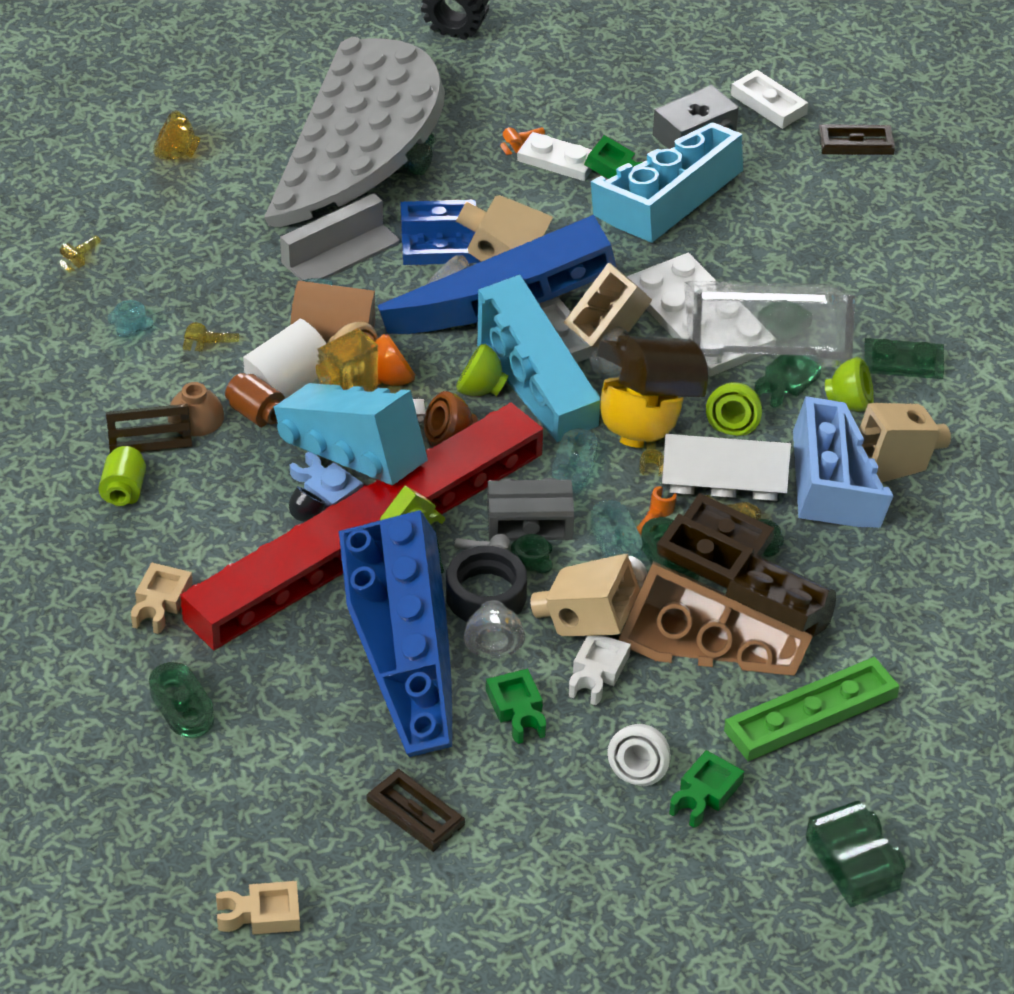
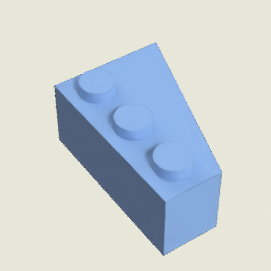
[793,396,893,528]

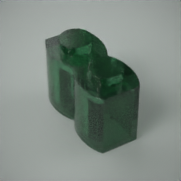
[806,800,906,908]

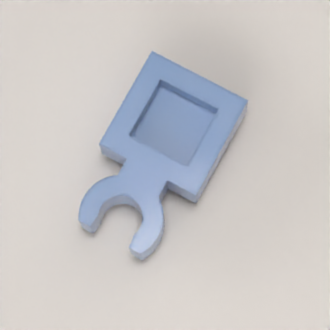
[290,452,363,508]

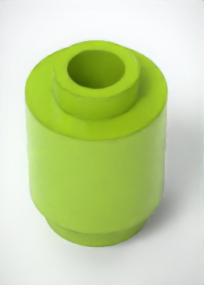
[98,446,146,506]

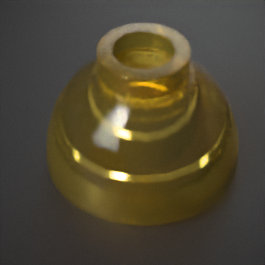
[153,110,201,160]

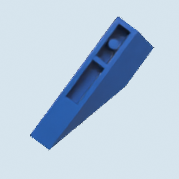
[377,215,617,334]
[339,510,452,757]

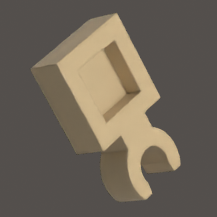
[131,562,193,634]
[216,881,300,935]

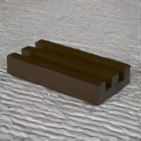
[818,124,895,155]
[106,404,192,453]
[367,768,465,852]

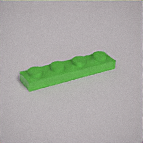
[724,656,899,762]

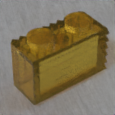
[315,328,379,392]

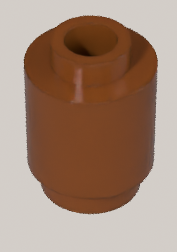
[225,373,285,428]

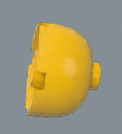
[600,378,683,448]

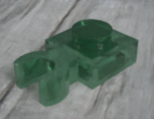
[754,347,822,408]

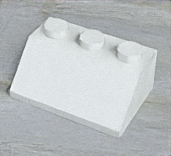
[662,434,791,501]

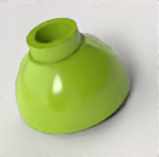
[456,343,509,397]
[825,356,874,412]
[706,382,762,436]

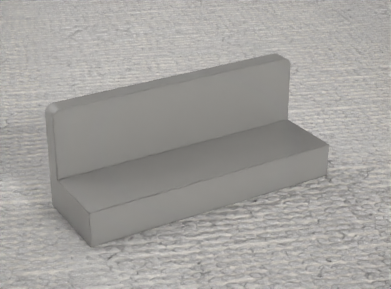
[280,193,399,283]

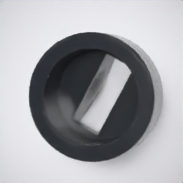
[289,486,326,522]

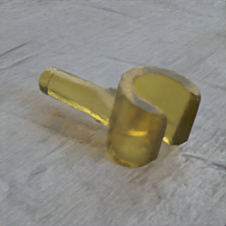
[59,235,101,273]
[183,322,239,352]
[639,441,664,476]

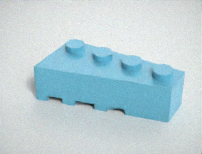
[591,122,743,243]
[477,275,600,442]
[273,383,428,485]

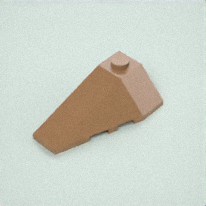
[618,561,813,676]

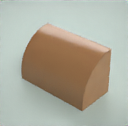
[290,281,375,343]

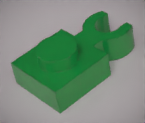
[584,135,643,179]
[486,668,546,744]
[669,750,744,828]

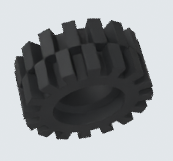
[421,0,490,40]

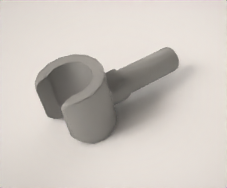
[454,534,510,550]

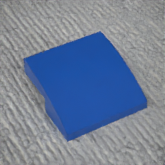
[400,200,480,265]

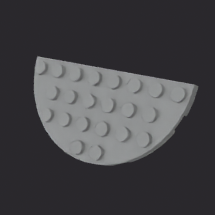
[264,37,445,227]

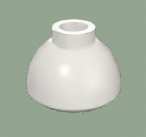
[608,724,671,786]

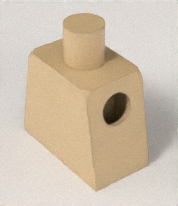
[456,195,553,262]
[563,263,652,347]
[859,403,951,483]
[531,554,640,636]

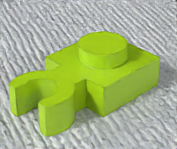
[379,486,445,525]

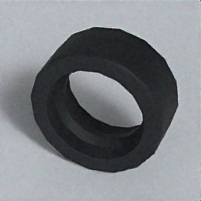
[446,546,527,626]

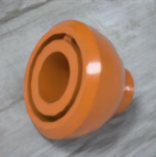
[363,334,416,387]

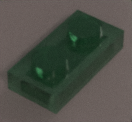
[864,338,944,379]

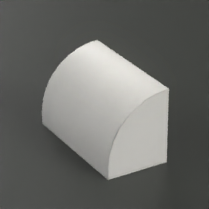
[243,318,335,399]

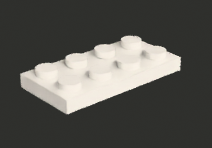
[627,252,776,377]

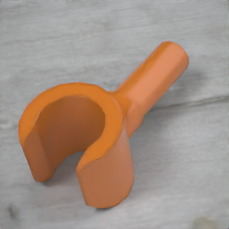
[500,127,545,155]
[633,486,677,537]

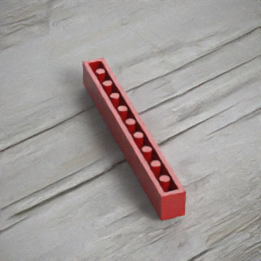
[180,402,543,651]

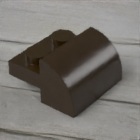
[597,335,708,397]
[657,493,774,589]
[725,555,836,637]

